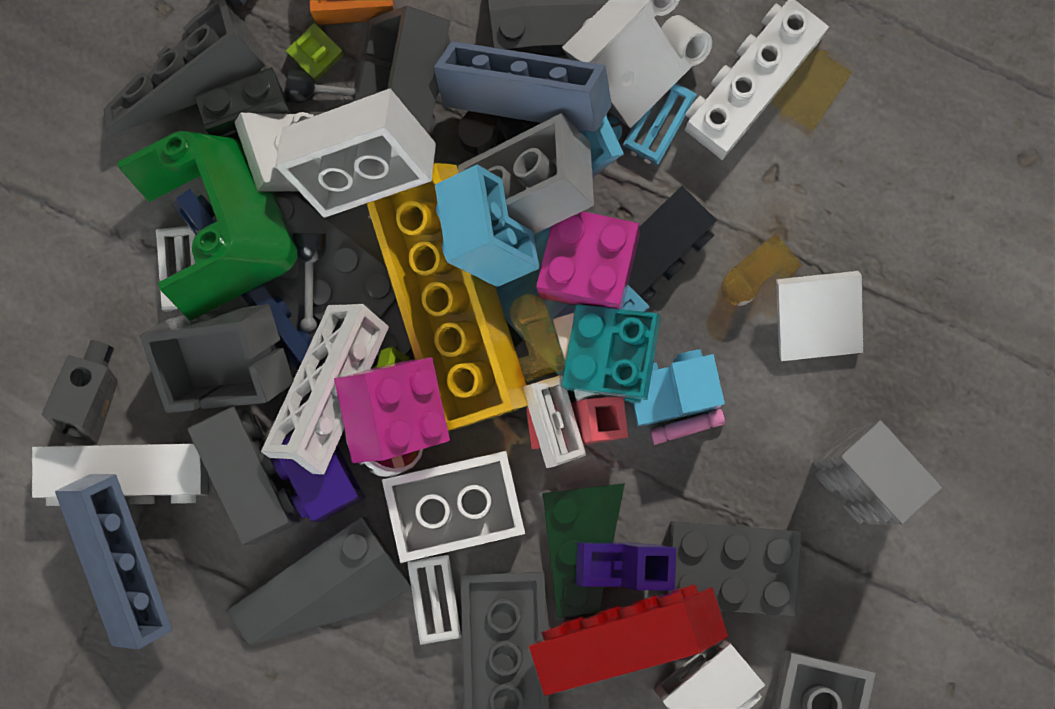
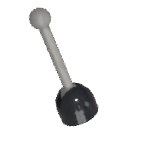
[286,69,356,103]
[292,233,326,334]

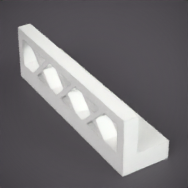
[261,304,389,475]

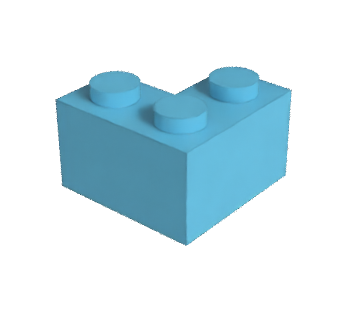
[435,164,539,287]
[631,349,725,427]

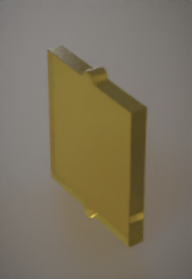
[770,48,852,131]

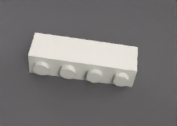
[32,444,208,506]

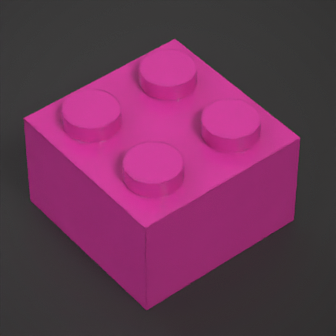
[536,211,640,309]
[334,357,450,463]

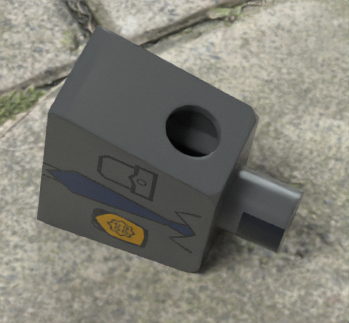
[41,340,118,444]

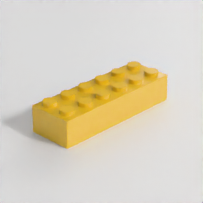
[367,163,528,431]

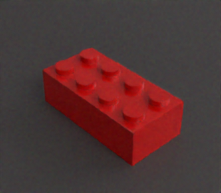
[529,584,729,696]

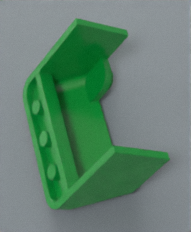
[117,131,297,321]

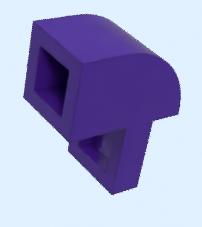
[576,542,677,590]

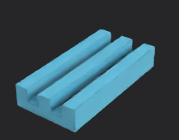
[622,83,697,167]

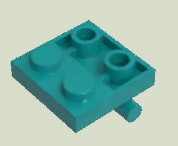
[562,304,661,403]

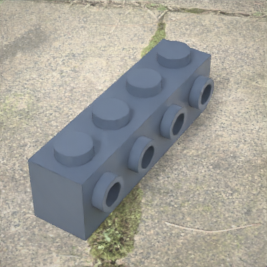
[434,41,611,132]
[55,474,172,650]

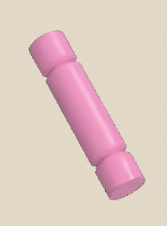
[650,409,726,445]

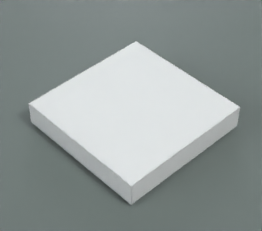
[776,271,863,361]

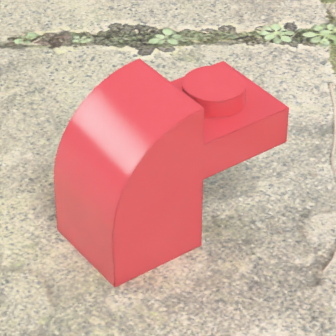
[526,396,629,449]

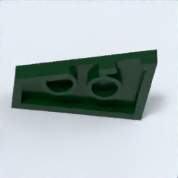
[542,483,625,618]

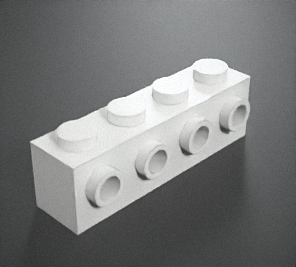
[685,0,829,161]

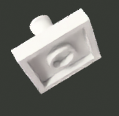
[234,112,314,192]

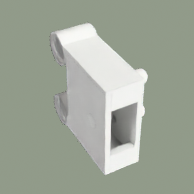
[562,0,713,128]

